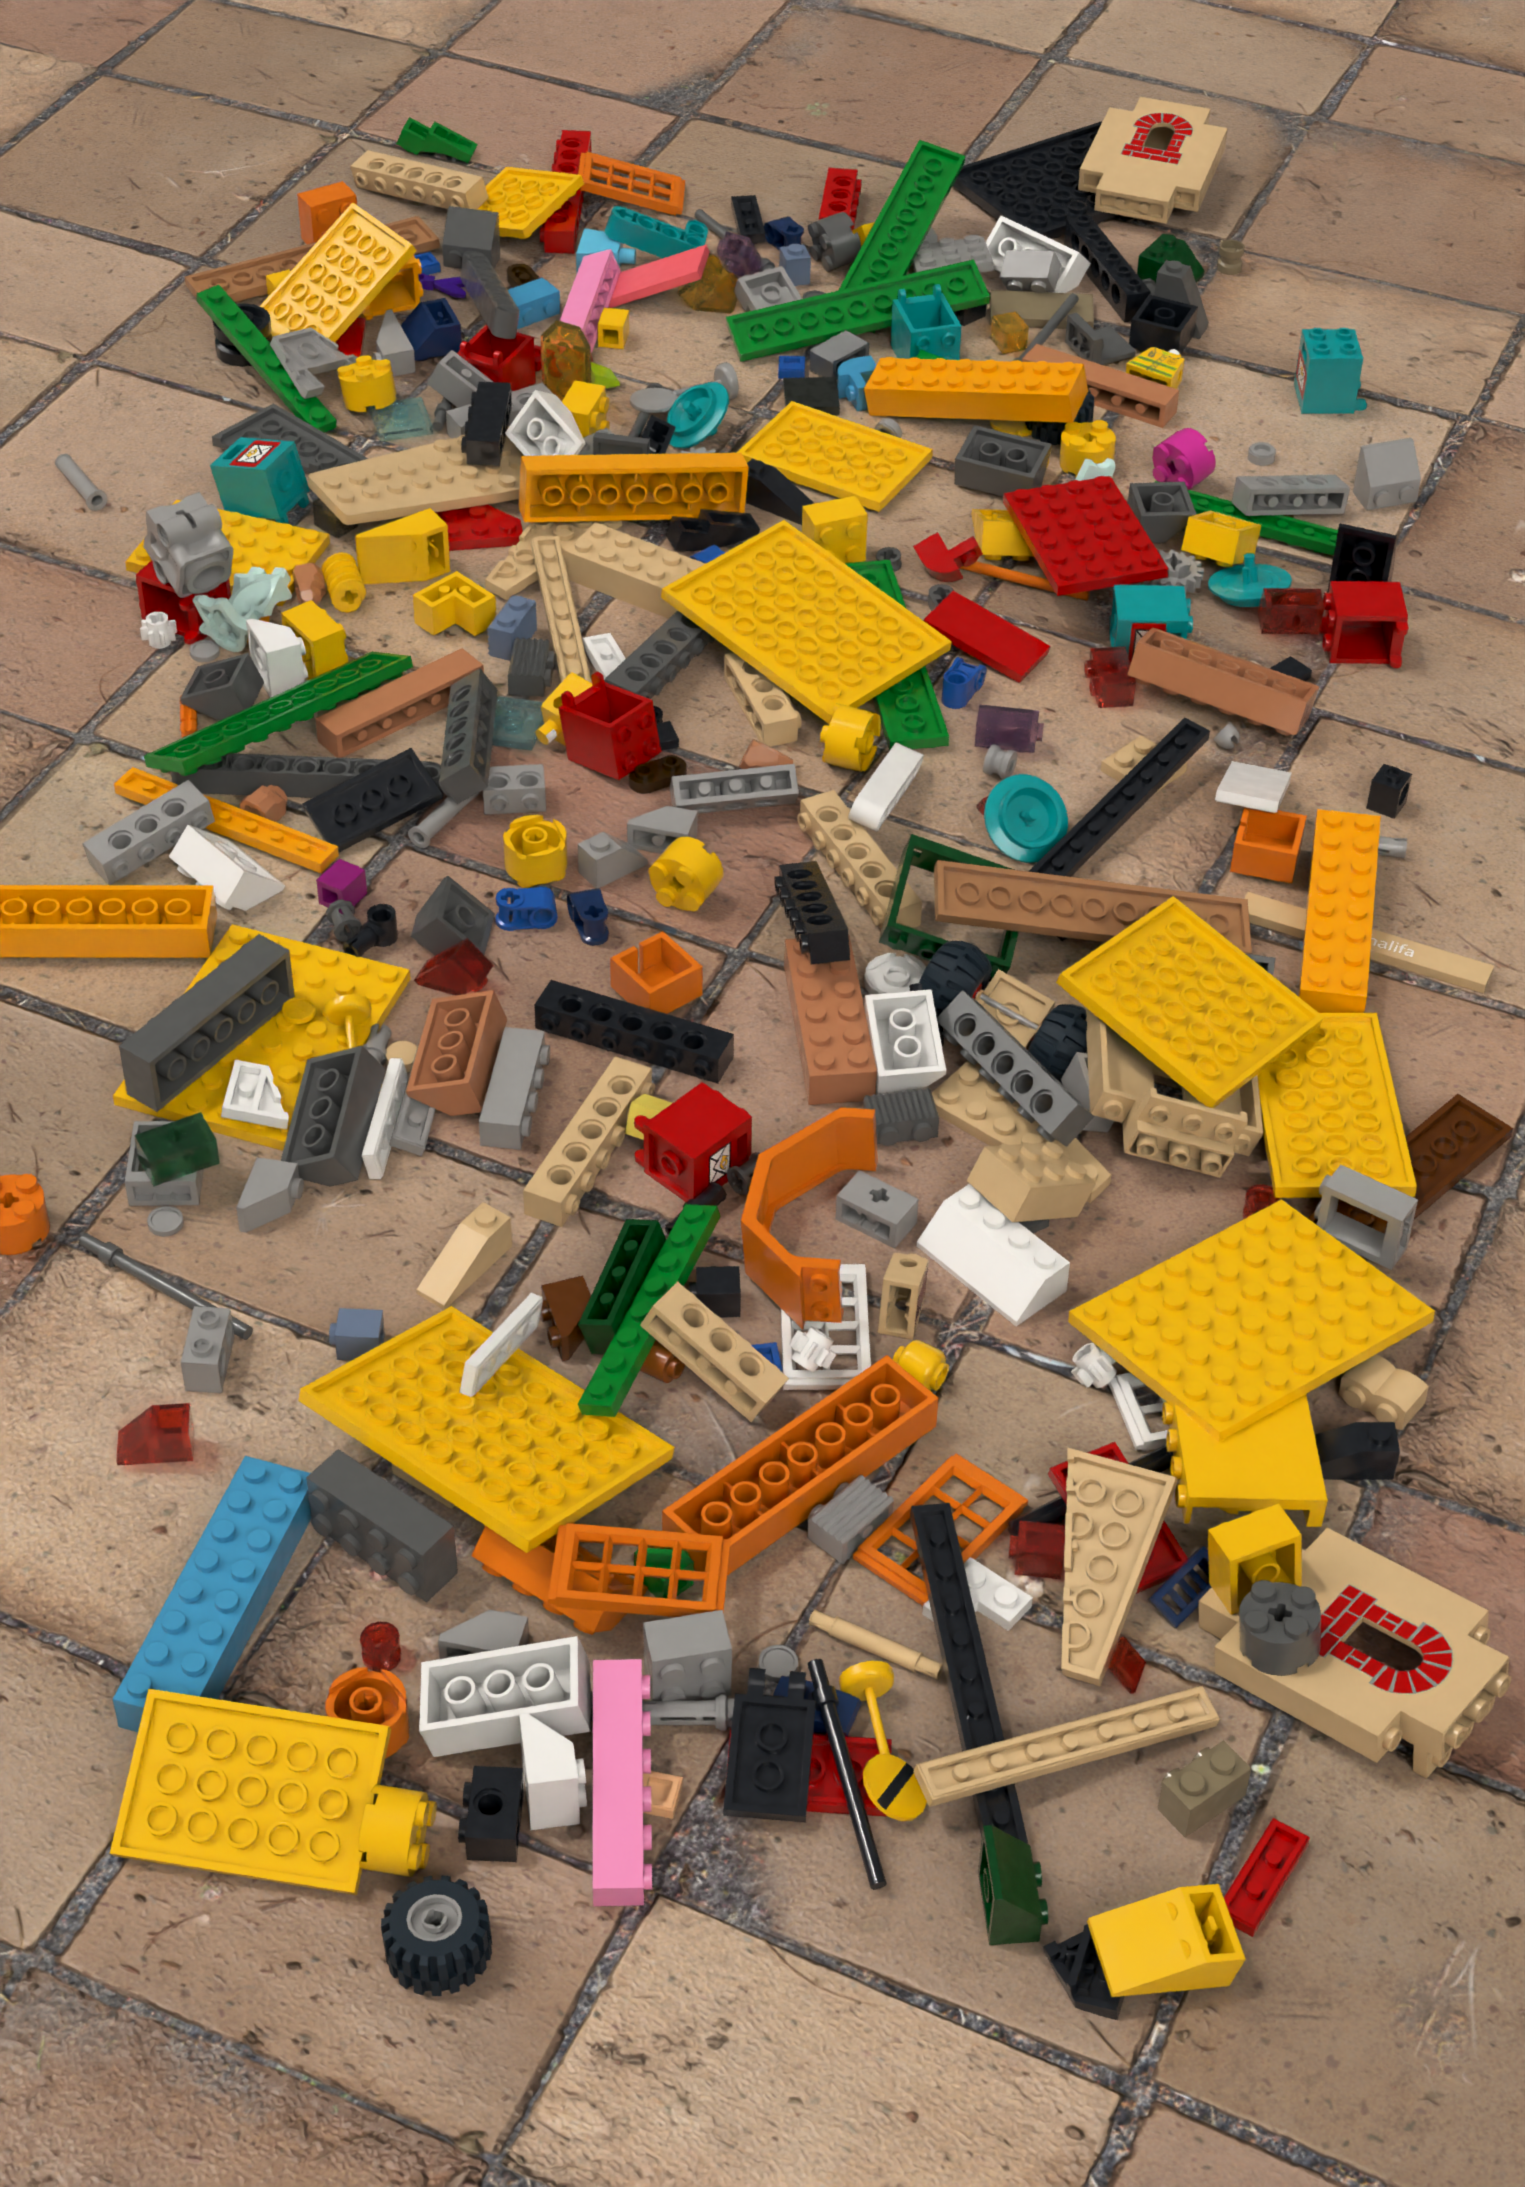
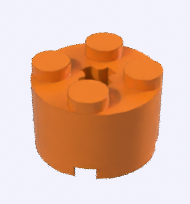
[0,1174,50,1255]
[325,1667,410,1759]

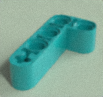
[605,206,708,258]

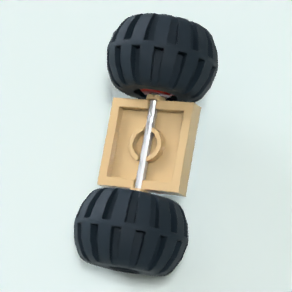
[919,941,1087,1083]

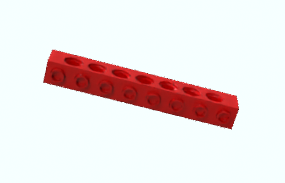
[540,130,592,254]

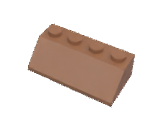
[406,990,507,1116]

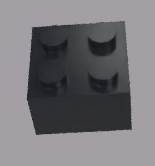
[1129,294,1198,354]

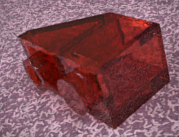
[116,1403,195,1466]

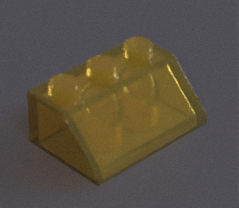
[541,320,591,401]

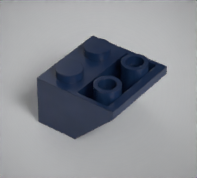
[401,298,462,361]

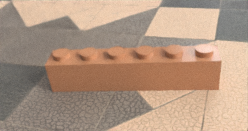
[1022,344,1179,428]
[315,648,484,758]

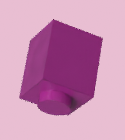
[316,858,367,915]

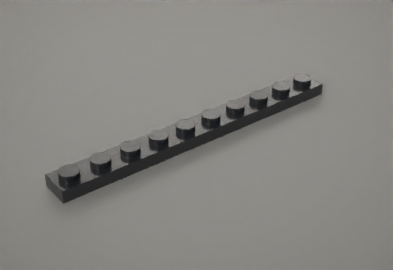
[1028,718,1210,877]
[910,1503,1028,1844]

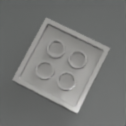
[912,235,994,273]

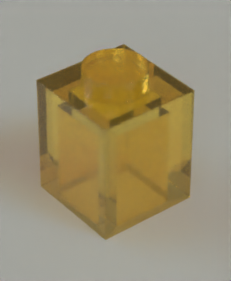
[991,311,1029,354]

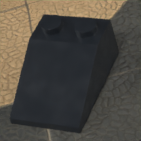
[1327,523,1397,593]

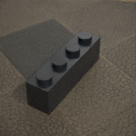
[461,381,512,466]

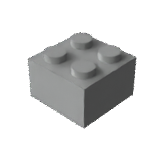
[643,1610,732,1701]

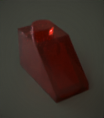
[414,938,494,995]

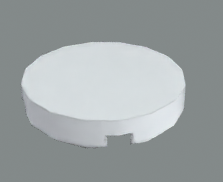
[864,953,926,995]

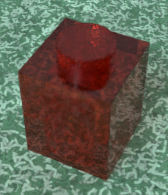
[1008,1521,1065,1579]

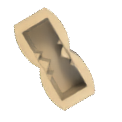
[1339,1354,1429,1430]

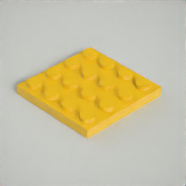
[477,167,584,239]

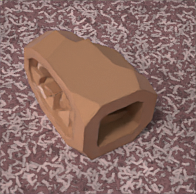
[292,563,327,605]
[739,739,793,769]
[239,785,287,822]

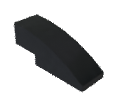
[666,509,760,551]

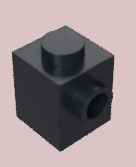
[689,1266,741,1317]

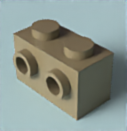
[1158,1740,1252,1838]

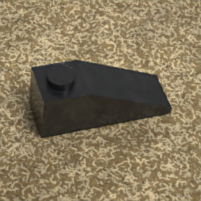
[746,459,815,525]
[1315,1422,1400,1480]

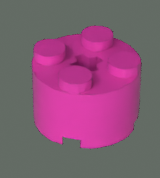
[1152,428,1216,490]

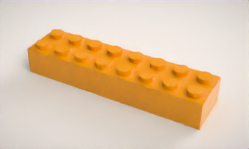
[864,357,1088,423]
[519,453,749,523]
[1298,809,1381,1013]
[0,885,217,958]

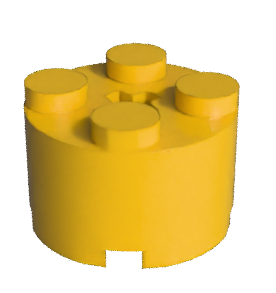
[337,355,396,412]
[1060,420,1116,478]
[820,703,881,772]
[503,815,568,888]
[648,837,724,911]
[358,1784,437,1877]

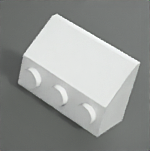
[169,825,285,911]
[864,989,946,1095]

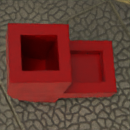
[913,532,983,582]

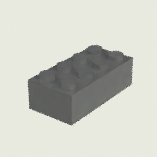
[306,1449,458,1603]

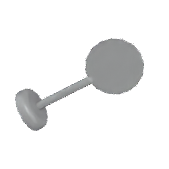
[630,362,739,413]

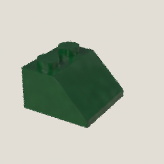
[1137,234,1205,283]
[978,1825,1048,1945]

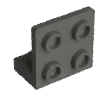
[1065,312,1136,365]

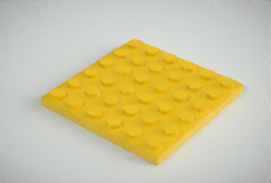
[1056,896,1325,1109]

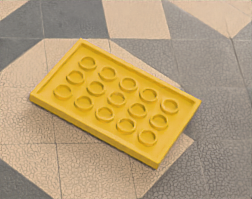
[260,202,417,343]
[737,401,933,512]
[125,499,330,606]
[110,1689,391,1895]

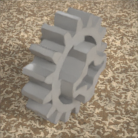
[1143,549,1204,595]

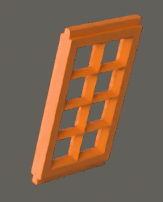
[578,152,686,216]
[853,1453,1028,1606]
[548,1523,731,1617]

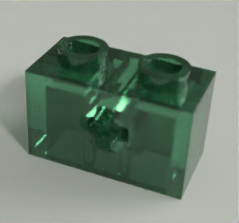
[134,1112,220,1187]

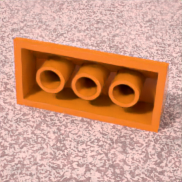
[471,1526,648,1635]

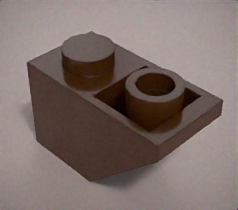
[540,1275,591,1362]

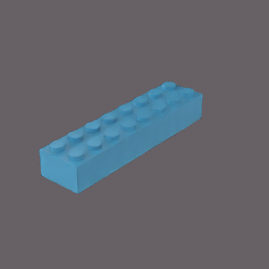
[113,1456,311,1732]

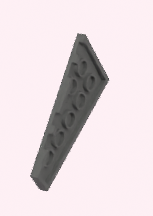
[212,403,368,473]

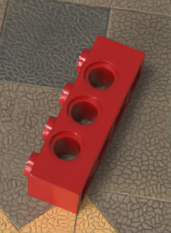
[819,167,862,231]

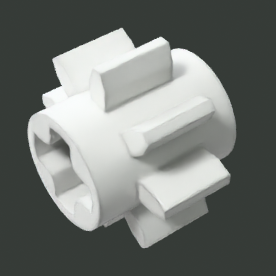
[140,612,177,649]
[789,1326,837,1372]
[1071,1343,1117,1388]

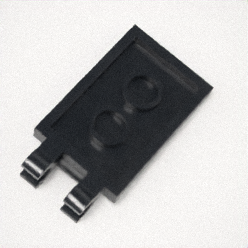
[723,1668,816,1823]

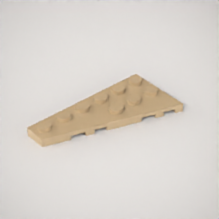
[485,521,622,600]
[932,1061,1111,1203]
[1061,1447,1177,1686]

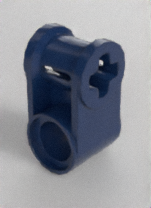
[764,216,804,251]
[567,888,609,946]

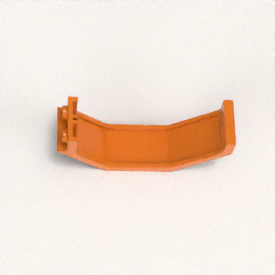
[741,1107,878,1330]

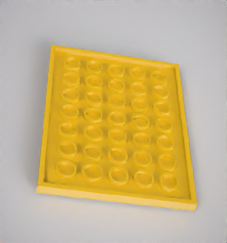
[661,520,952,724]
[113,924,411,1151]
[1068,1199,1435,1442]
[298,1306,675,1553]

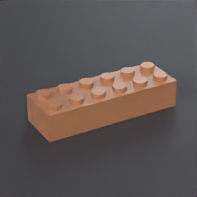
[1127,627,1319,736]
[784,935,877,1105]

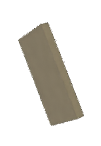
[990,290,1094,329]

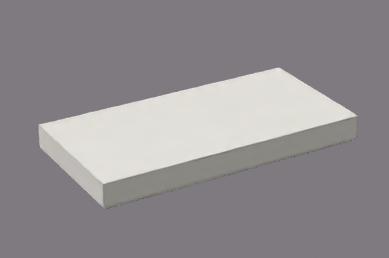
[1215,761,1292,813]

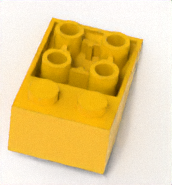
[355,508,450,584]
[1087,1884,1246,1997]

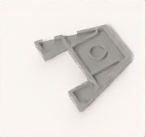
[270,327,358,399]

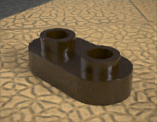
[507,264,540,288]
[629,755,687,794]

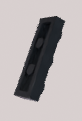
[731,195,765,245]

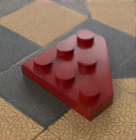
[435,504,523,551]

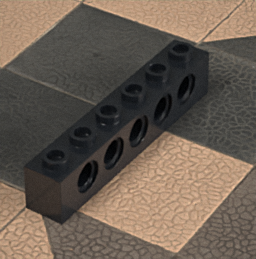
[1064,215,1151,322]
[774,861,850,965]
[534,980,734,1084]

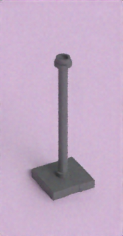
[593,383,664,455]

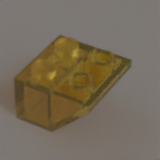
[677,253,738,314]

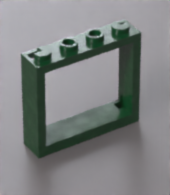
[879,834,1019,982]

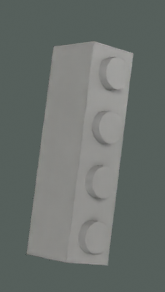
[479,1027,550,1150]

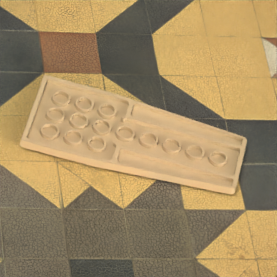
[308,426,524,525]

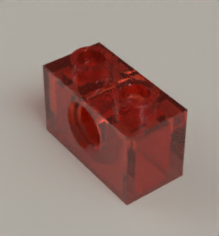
[1258,588,1324,634]
[1084,646,1136,708]

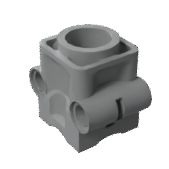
[144,492,233,598]

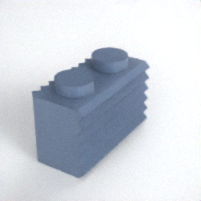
[487,595,537,661]

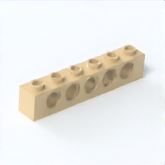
[350,150,488,210]
[797,790,922,930]
[523,1056,655,1227]

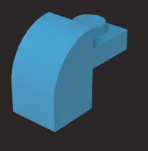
[837,355,876,411]

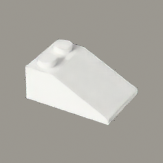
[505,390,586,456]

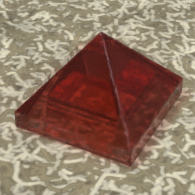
[1107,1637,1146,1694]

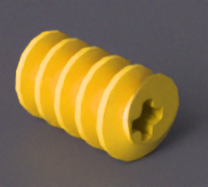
[321,552,366,613]

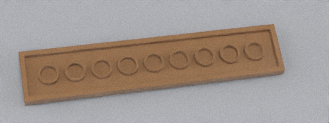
[185,216,440,303]
[934,860,1252,954]

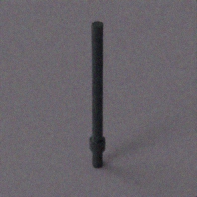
[807,1659,887,1890]

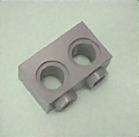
[483,764,546,815]
[181,1306,234,1393]

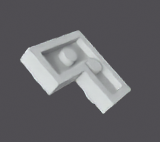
[923,1557,1033,1631]

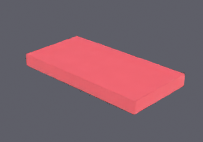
[609,245,710,308]

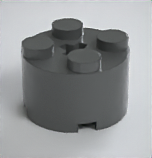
[808,212,861,272]
[1239,1580,1321,1676]

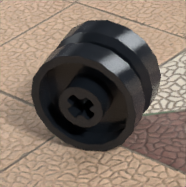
[212,303,272,367]

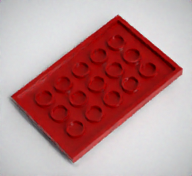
[1003,476,1168,596]

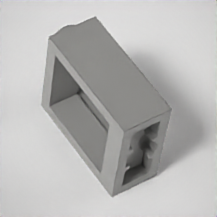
[125,1121,207,1206]
[1314,1164,1418,1270]

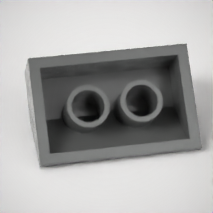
[954,425,1052,496]

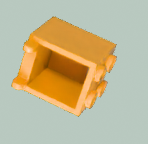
[359,237,423,320]

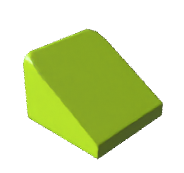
[585,361,620,389]

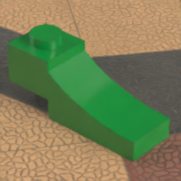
[396,117,478,163]

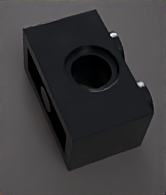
[458,1766,524,1862]

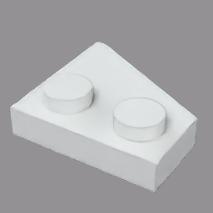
[221,1060,289,1130]

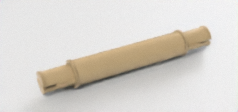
[809,1609,943,1680]

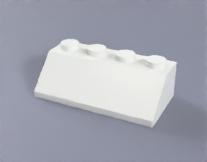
[986,216,1091,293]
[917,1184,1070,1326]

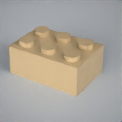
[967,1142,1096,1222]

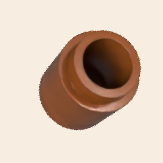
[640,1340,685,1383]

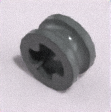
[876,547,902,572]

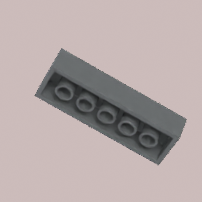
[119,934,295,1112]

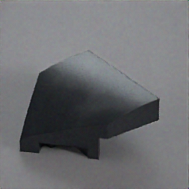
[1043,1924,1125,2020]

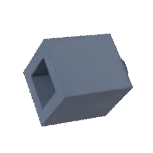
[779,244,811,286]
[329,1308,385,1360]

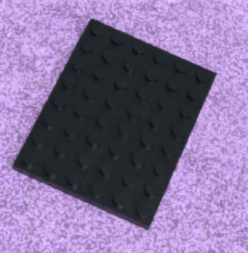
[953,121,1120,239]

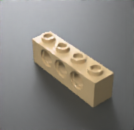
[724,652,801,747]
[640,1282,789,1422]

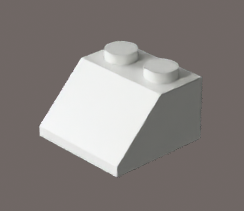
[246,618,308,698]
[519,1713,587,1830]

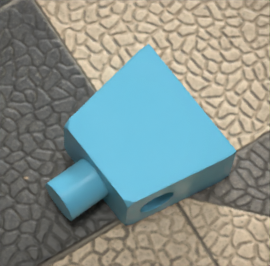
[576,228,636,272]

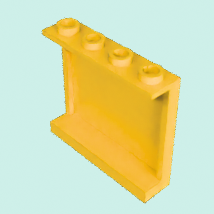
[1162,1394,1328,1527]

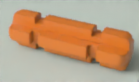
[180,695,198,738]

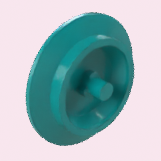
[667,382,729,449]
[1208,553,1292,607]
[984,774,1068,863]

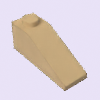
[416,1202,512,1310]

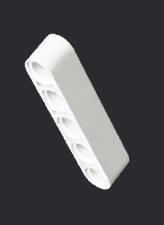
[848,743,924,832]

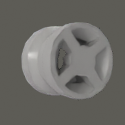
[983,744,1018,779]

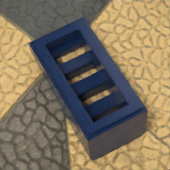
[1148,1546,1211,1629]

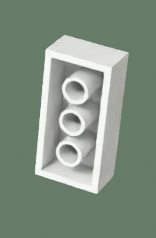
[419,1636,591,1757]

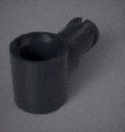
[343,904,398,957]

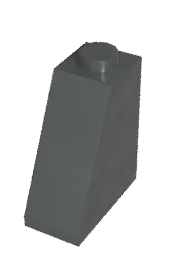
[1155,260,1209,339]

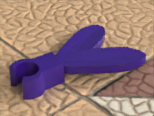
[419,273,466,298]

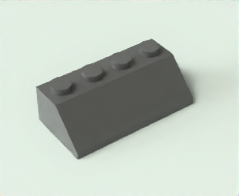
[281,1046,385,1187]

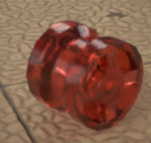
[1242,1184,1280,1219]
[360,1621,402,1672]

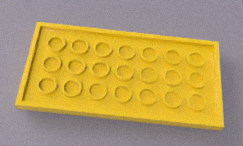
[1257,1012,1417,1198]

